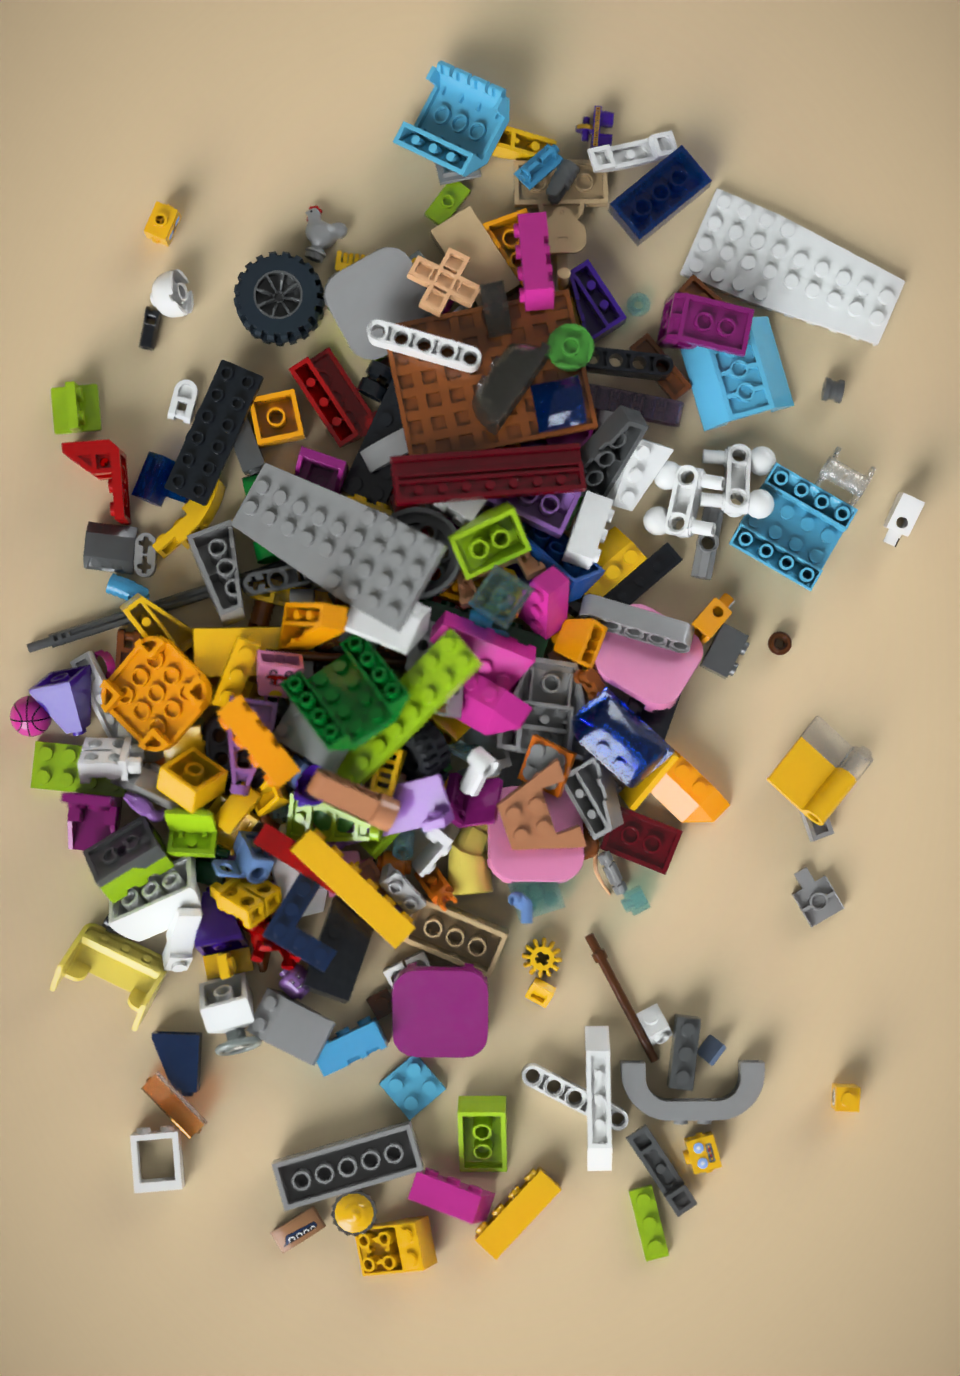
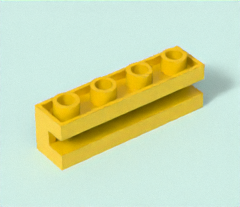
[475,1167,561,1260]

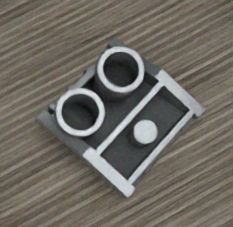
[83,521,138,574]

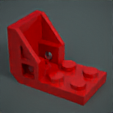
[61,439,131,525]

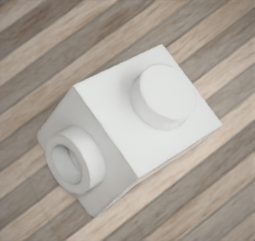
[636,1003,673,1045]

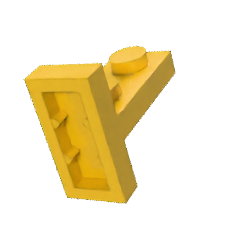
[203,946,255,980]

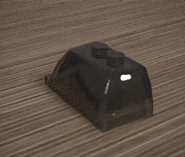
[471,342,551,436]

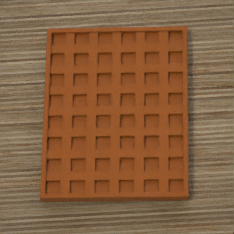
[383,289,598,455]

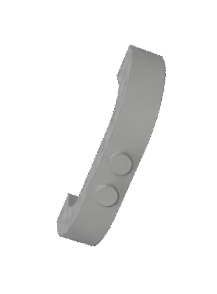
[620,1060,765,1125]

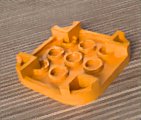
[100,636,212,752]

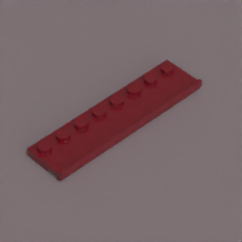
[390,443,586,506]

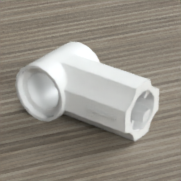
[459,746,499,797]

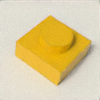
[525,977,557,1008]

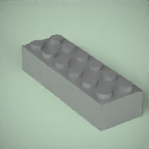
[272,1120,424,1211]

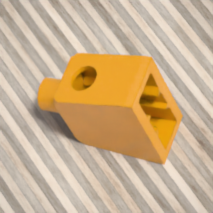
[691,593,735,645]
[551,618,608,669]

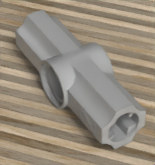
[691,507,724,580]

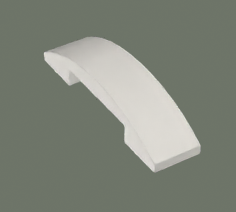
[587,130,679,173]

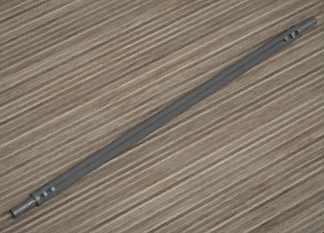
[27,560,289,653]

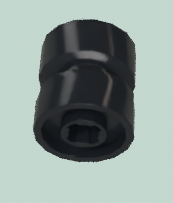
[356,360,393,403]

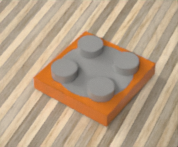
[517,734,577,798]

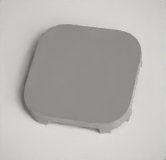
[323,247,435,360]

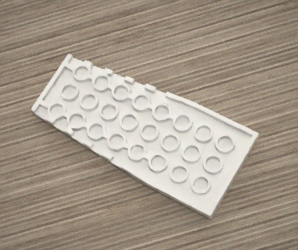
[680,188,905,346]

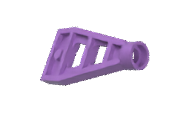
[227,696,278,796]

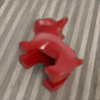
[237,916,301,970]

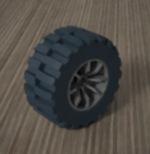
[234,251,325,346]

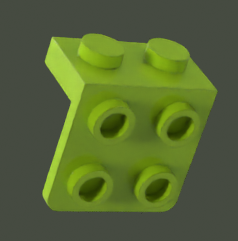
[164,808,219,858]

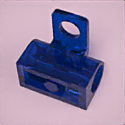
[131,451,189,507]

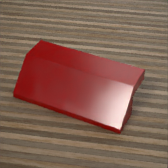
[288,347,372,448]

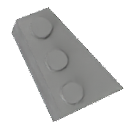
[564,751,624,840]

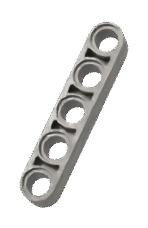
[578,594,695,653]

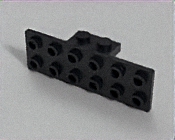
[165,360,264,506]

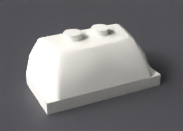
[108,857,201,942]

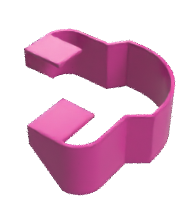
[94,650,116,679]

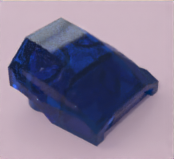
[530,375,587,433]

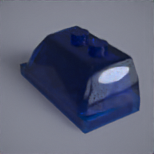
[572,687,674,788]

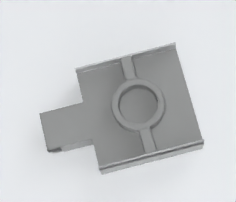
[792,867,845,927]

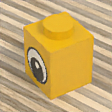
[831,1083,860,1112]

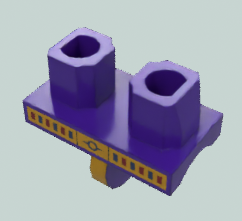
[575,106,614,148]

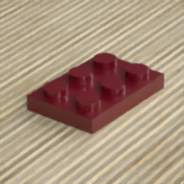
[600,806,683,875]

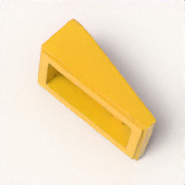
[369,749,407,797]

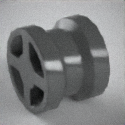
[821,377,845,403]

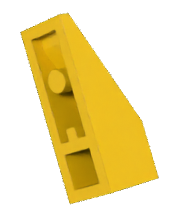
[492,126,557,160]

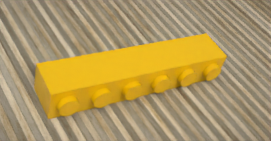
[289,828,415,949]

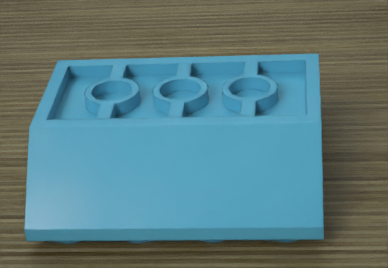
[680,316,794,431]
[729,462,858,591]

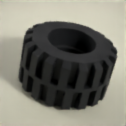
[393,721,451,780]

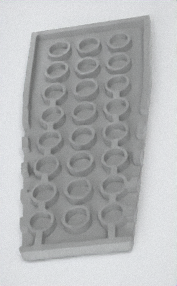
[231,463,447,632]

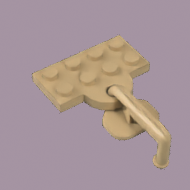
[514,159,608,291]

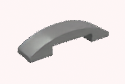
[360,428,408,474]

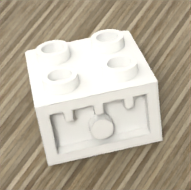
[412,828,454,877]

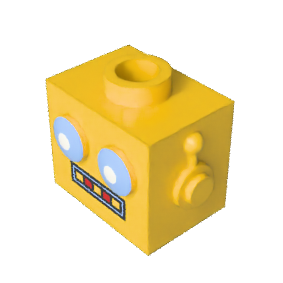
[144,201,182,247]
[683,1131,722,1174]

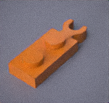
[414,865,457,911]

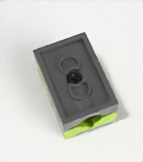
[83,816,174,904]

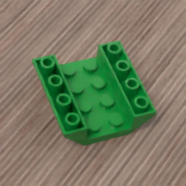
[280,634,410,751]

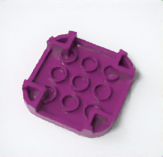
[392,962,488,1058]

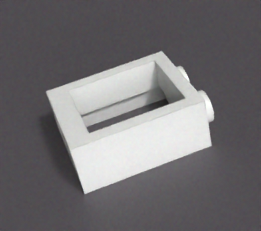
[130,1125,185,1193]

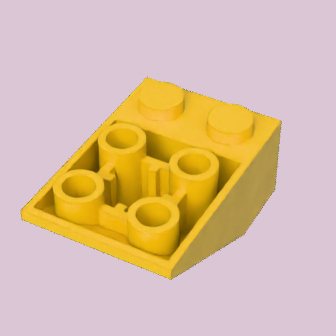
[355,1215,438,1276]

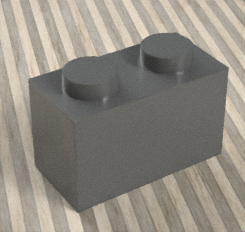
[700,623,750,679]

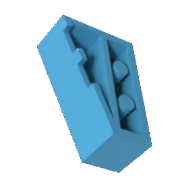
[317,1016,389,1077]

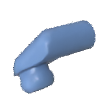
[508,891,533,924]

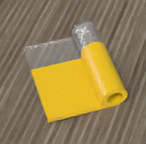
[766,716,873,826]

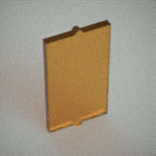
[141,1071,207,1139]

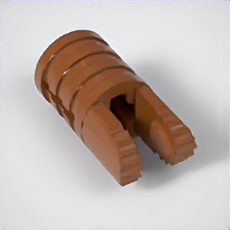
[248,599,275,627]

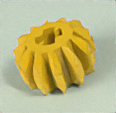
[522,937,562,978]

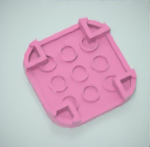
[592,604,703,712]
[487,786,584,884]

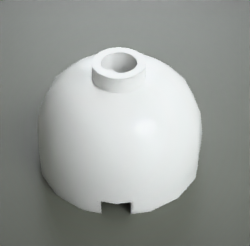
[150,269,194,318]

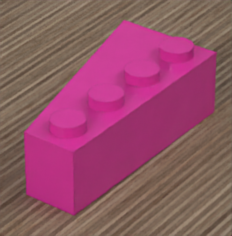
[513,212,554,311]
[429,611,537,691]

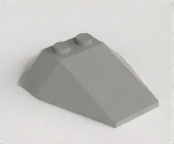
[496,657,592,761]

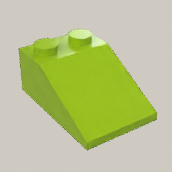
[448,501,532,580]
[457,1096,507,1172]

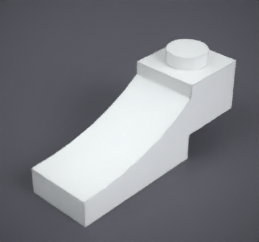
[162,908,202,972]

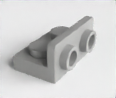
[379,863,427,916]

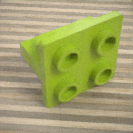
[51,381,102,435]

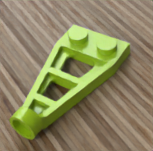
[286,791,384,842]

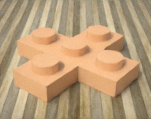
[407,247,482,318]

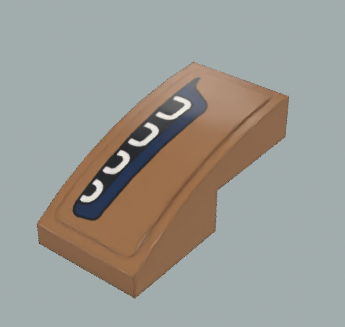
[271,1206,326,1253]

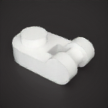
[167,379,199,424]

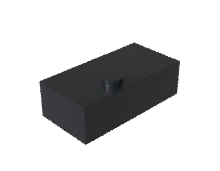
[301,895,374,1004]

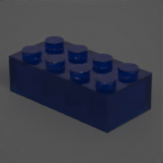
[608,145,712,246]

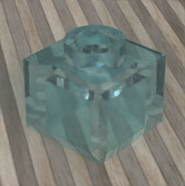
[620,885,651,916]

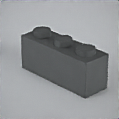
[667,1014,701,1091]

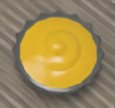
[331,1190,378,1237]

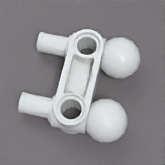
[700,443,776,519]
[643,461,726,538]

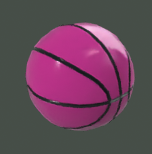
[10,695,52,737]

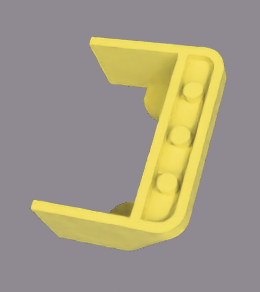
[50,923,167,1031]

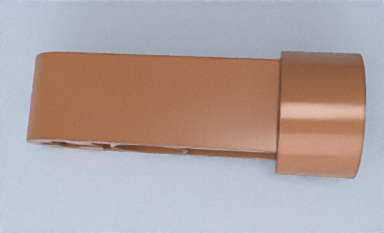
[306,768,400,832]

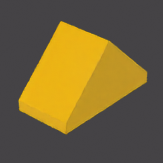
[254,781,290,818]

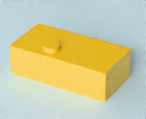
[192,626,282,677]

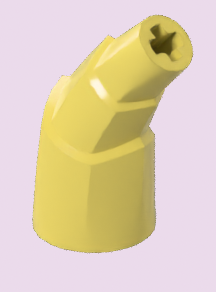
[448,825,493,896]

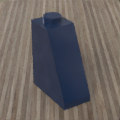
[152,1031,202,1096]

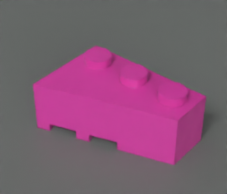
[408,1168,495,1224]

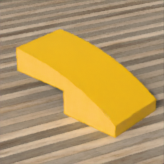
[214,781,262,835]

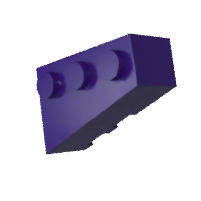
[568,259,627,343]

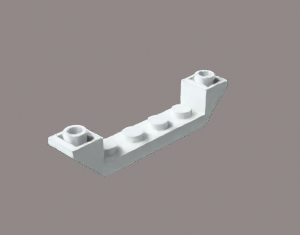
[585,1026,612,1171]

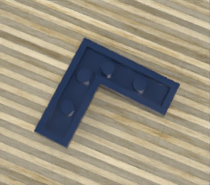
[262,873,337,972]

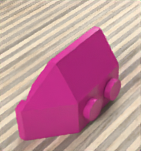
[456,672,533,736]

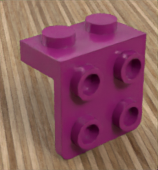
[446,772,503,828]

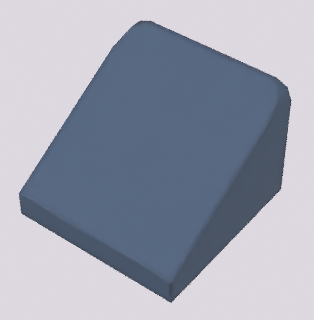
[697,1035,726,1065]

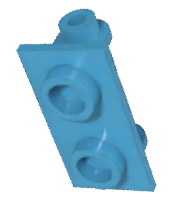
[514,144,563,190]

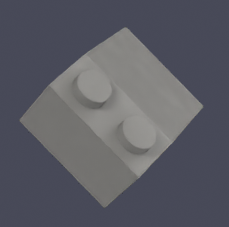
[272,702,349,773]
[246,988,336,1066]

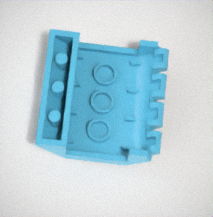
[393,60,510,177]

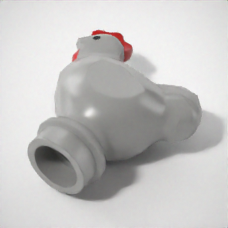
[305,205,347,263]

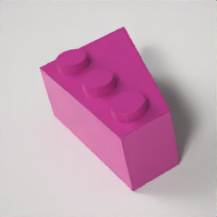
[518,566,570,640]

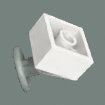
[199,972,262,1056]

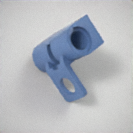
[212,831,275,884]

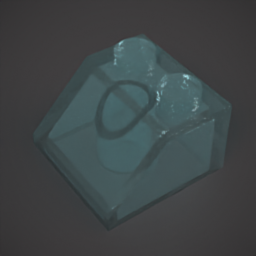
[468,564,534,629]

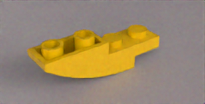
[152,480,226,559]

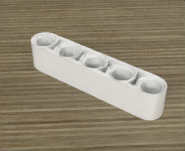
[367,320,481,373]
[522,1063,629,1131]

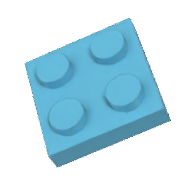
[379,1056,446,1120]

